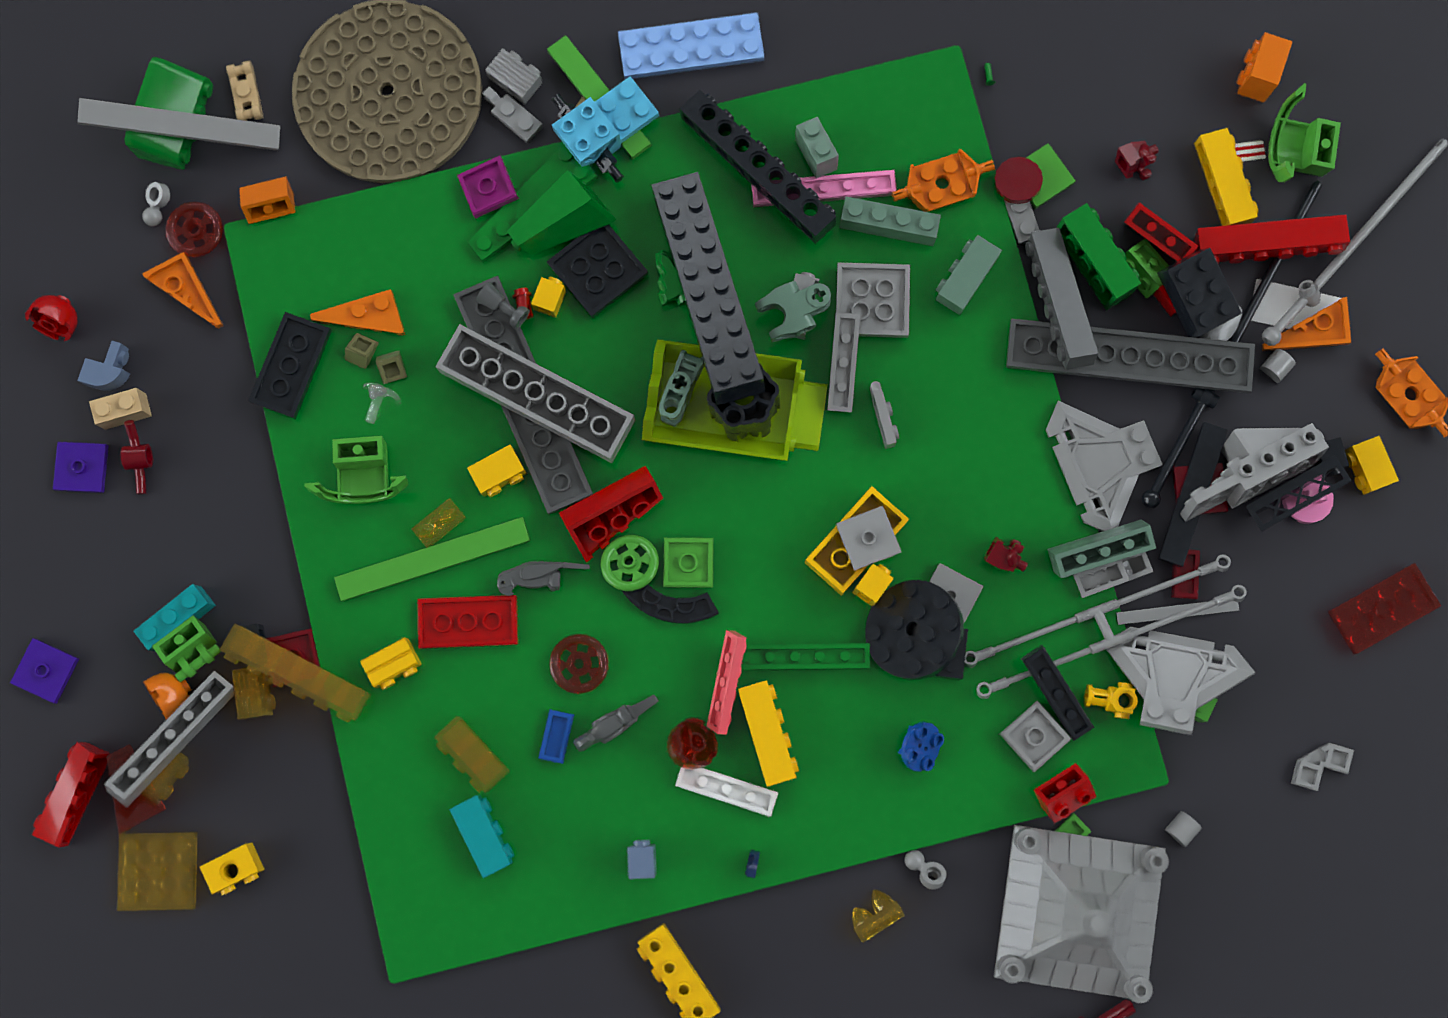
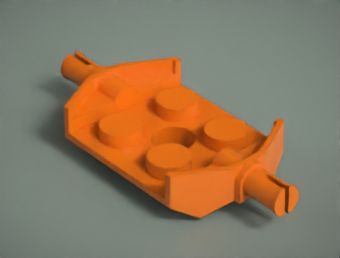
[891,149,995,212]
[1375,348,1448,438]

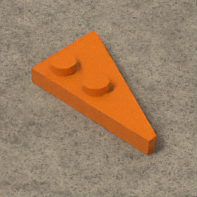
[142,252,223,329]
[310,289,405,336]
[1262,297,1351,351]

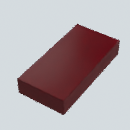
[1171,549,1200,600]

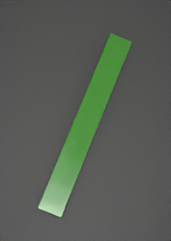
[334,517,530,602]

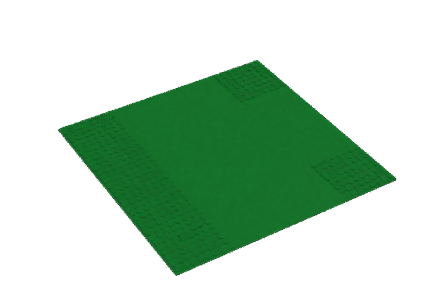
[224,45,1169,983]

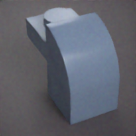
[77,341,130,391]

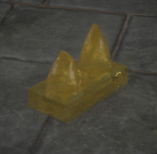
[412,498,466,548]
[853,889,905,943]

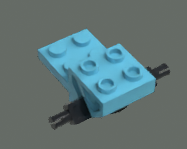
[552,76,659,183]

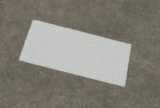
[1251,279,1341,329]

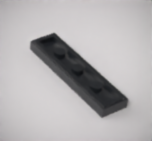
[1021,645,1095,741]

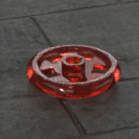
[165,202,223,257]
[549,634,609,694]

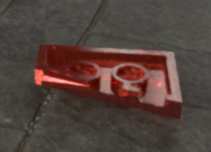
[106,744,166,835]

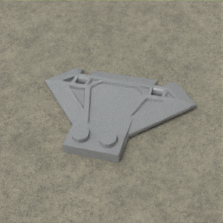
[1045,401,1163,531]
[1106,627,1255,735]

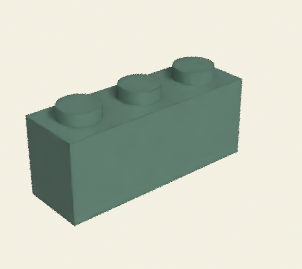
[935,235,1002,315]

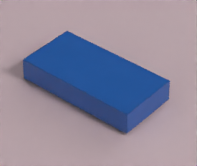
[538,709,574,764]

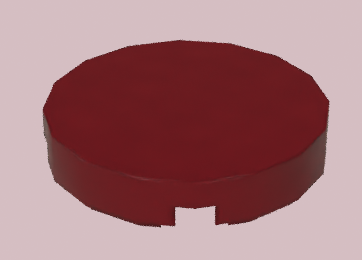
[994,157,1043,204]

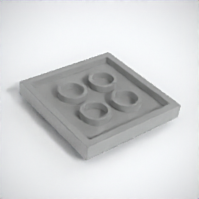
[836,262,910,338]

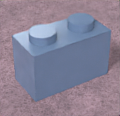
[628,839,657,879]

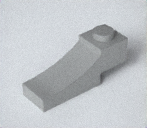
[1073,552,1154,598]

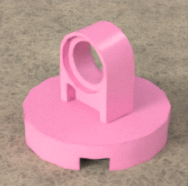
[1282,478,1333,524]

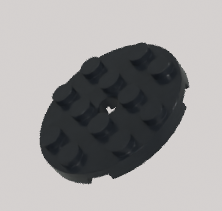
[865,580,964,680]

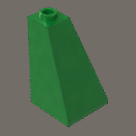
[507,170,616,255]

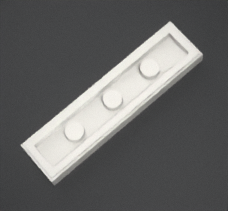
[675,762,778,817]

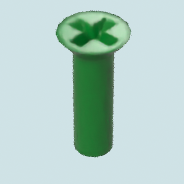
[985,63,995,86]

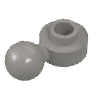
[142,182,170,226]
[905,850,946,889]

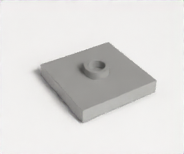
[836,506,901,571]
[929,563,983,623]
[1000,701,1071,772]

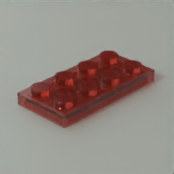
[1328,563,1441,654]

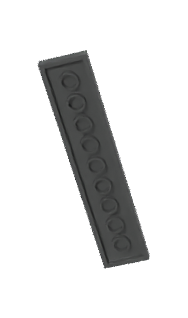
[453,276,593,515]
[1006,318,1255,394]

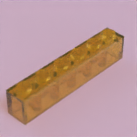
[220,624,371,723]

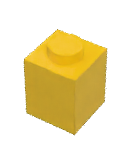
[531,277,566,318]

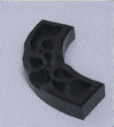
[621,578,719,624]

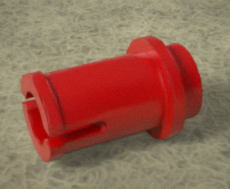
[512,288,534,319]

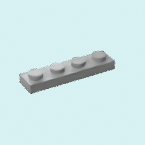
[827,312,860,412]

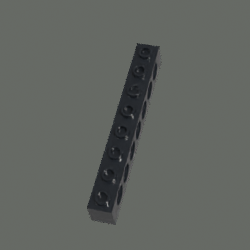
[679,90,836,244]

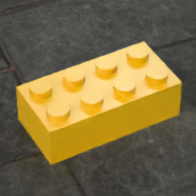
[805,487,909,596]

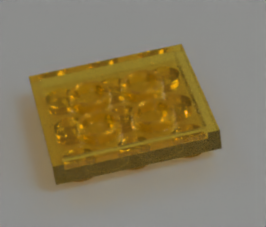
[117,832,197,911]

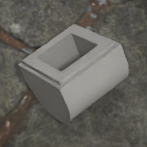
[1259,349,1296,384]
[1165,811,1202,847]

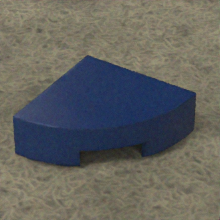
[745,850,760,878]

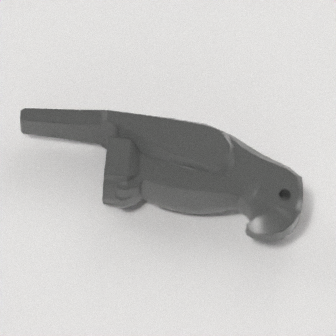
[497,561,590,596]
[573,694,659,752]

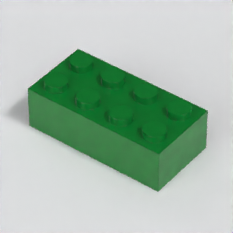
[1057,203,1141,311]

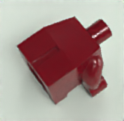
[1115,141,1159,180]
[984,536,1028,572]

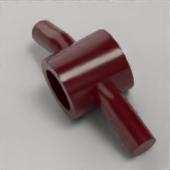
[121,420,153,494]

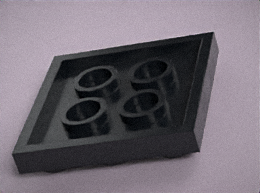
[547,224,649,319]

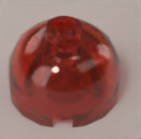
[667,718,718,770]

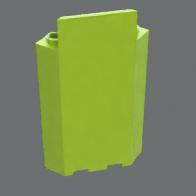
[642,339,828,461]

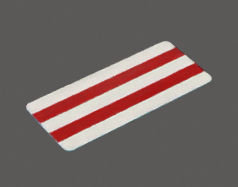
[1235,140,1266,161]

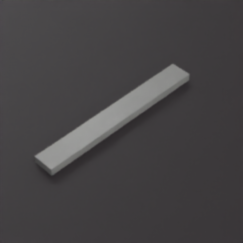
[77,98,280,151]

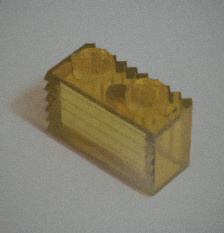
[232,665,276,720]

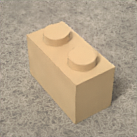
[89,388,152,430]

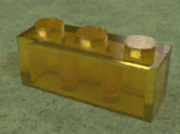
[435,716,510,793]

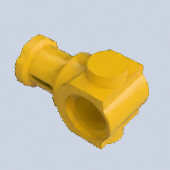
[1084,682,1138,719]

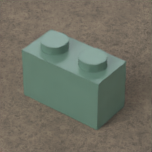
[795,117,839,179]

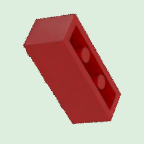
[1124,202,1198,261]

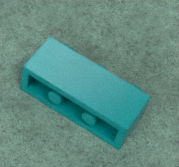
[133,584,216,652]
[450,795,514,878]

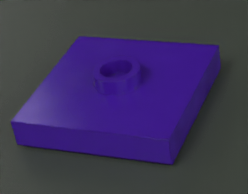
[53,442,109,493]
[10,638,79,704]

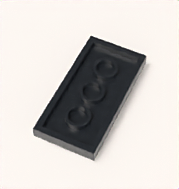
[248,312,332,419]

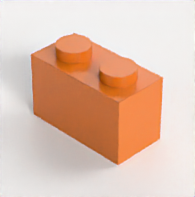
[239,177,296,224]

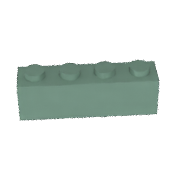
[839,196,941,246]
[1047,520,1156,578]

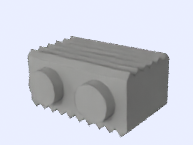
[486,49,542,104]

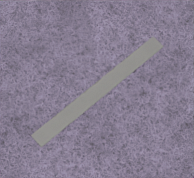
[1116,601,1239,625]

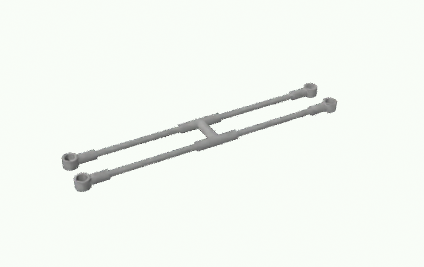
[964,555,1247,699]

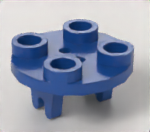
[898,721,944,772]

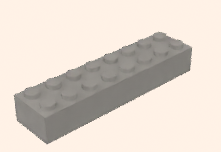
[436,324,635,463]

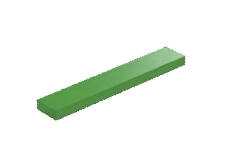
[547,35,651,160]

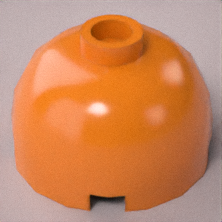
[143,673,191,720]

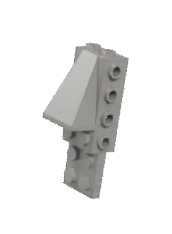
[1180,423,1329,522]

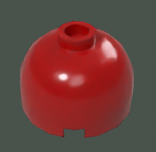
[25,295,78,341]

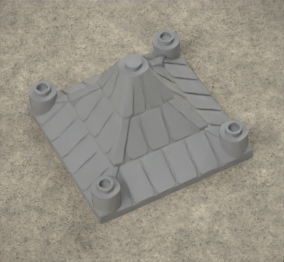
[994,825,1169,1003]

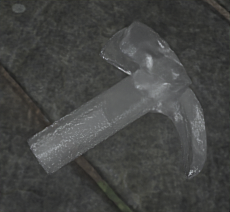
[363,382,402,424]

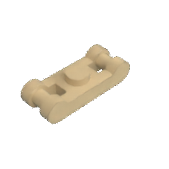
[226,60,263,121]

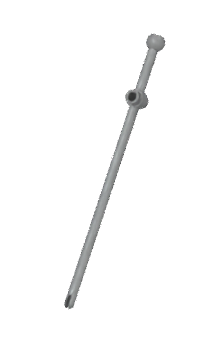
[1262,139,1448,346]

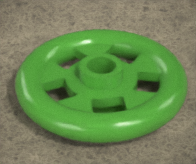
[600,535,659,591]

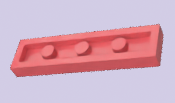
[707,630,747,735]

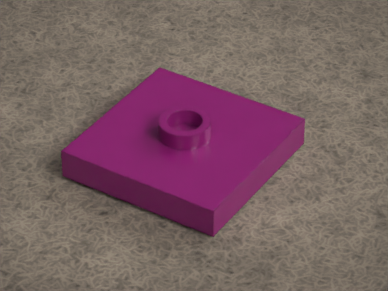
[457,156,519,219]

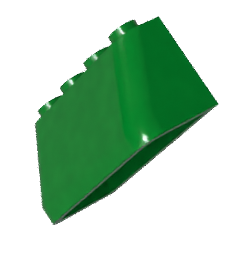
[125,57,213,170]

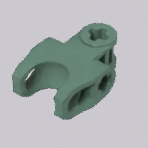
[755,281,831,342]
[659,350,704,427]

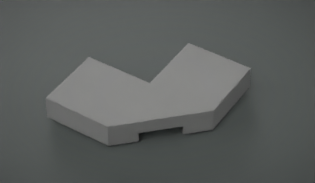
[1291,743,1354,791]

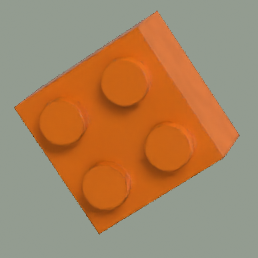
[1236,32,1293,102]

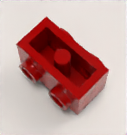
[1034,763,1097,824]

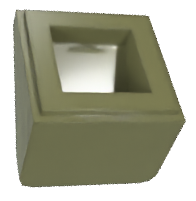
[345,333,378,369]
[376,351,407,384]

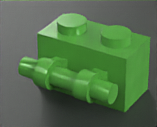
[152,615,222,682]

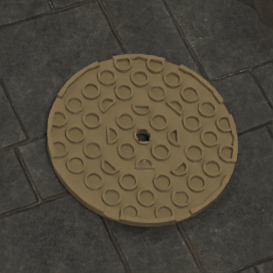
[292,0,482,183]

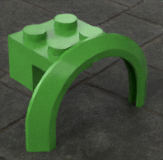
[1268,83,1341,183]
[304,436,408,504]

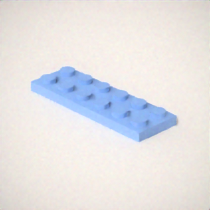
[618,13,764,80]

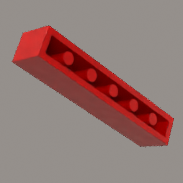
[1194,215,1350,264]

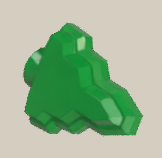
[656,250,686,307]

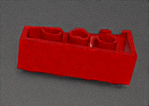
[559,466,663,563]
[32,742,112,847]

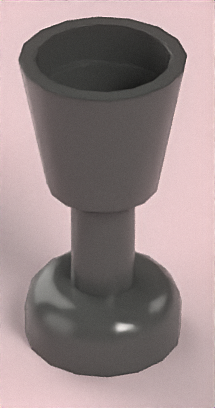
[476,282,530,330]

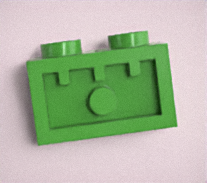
[1125,238,1169,298]

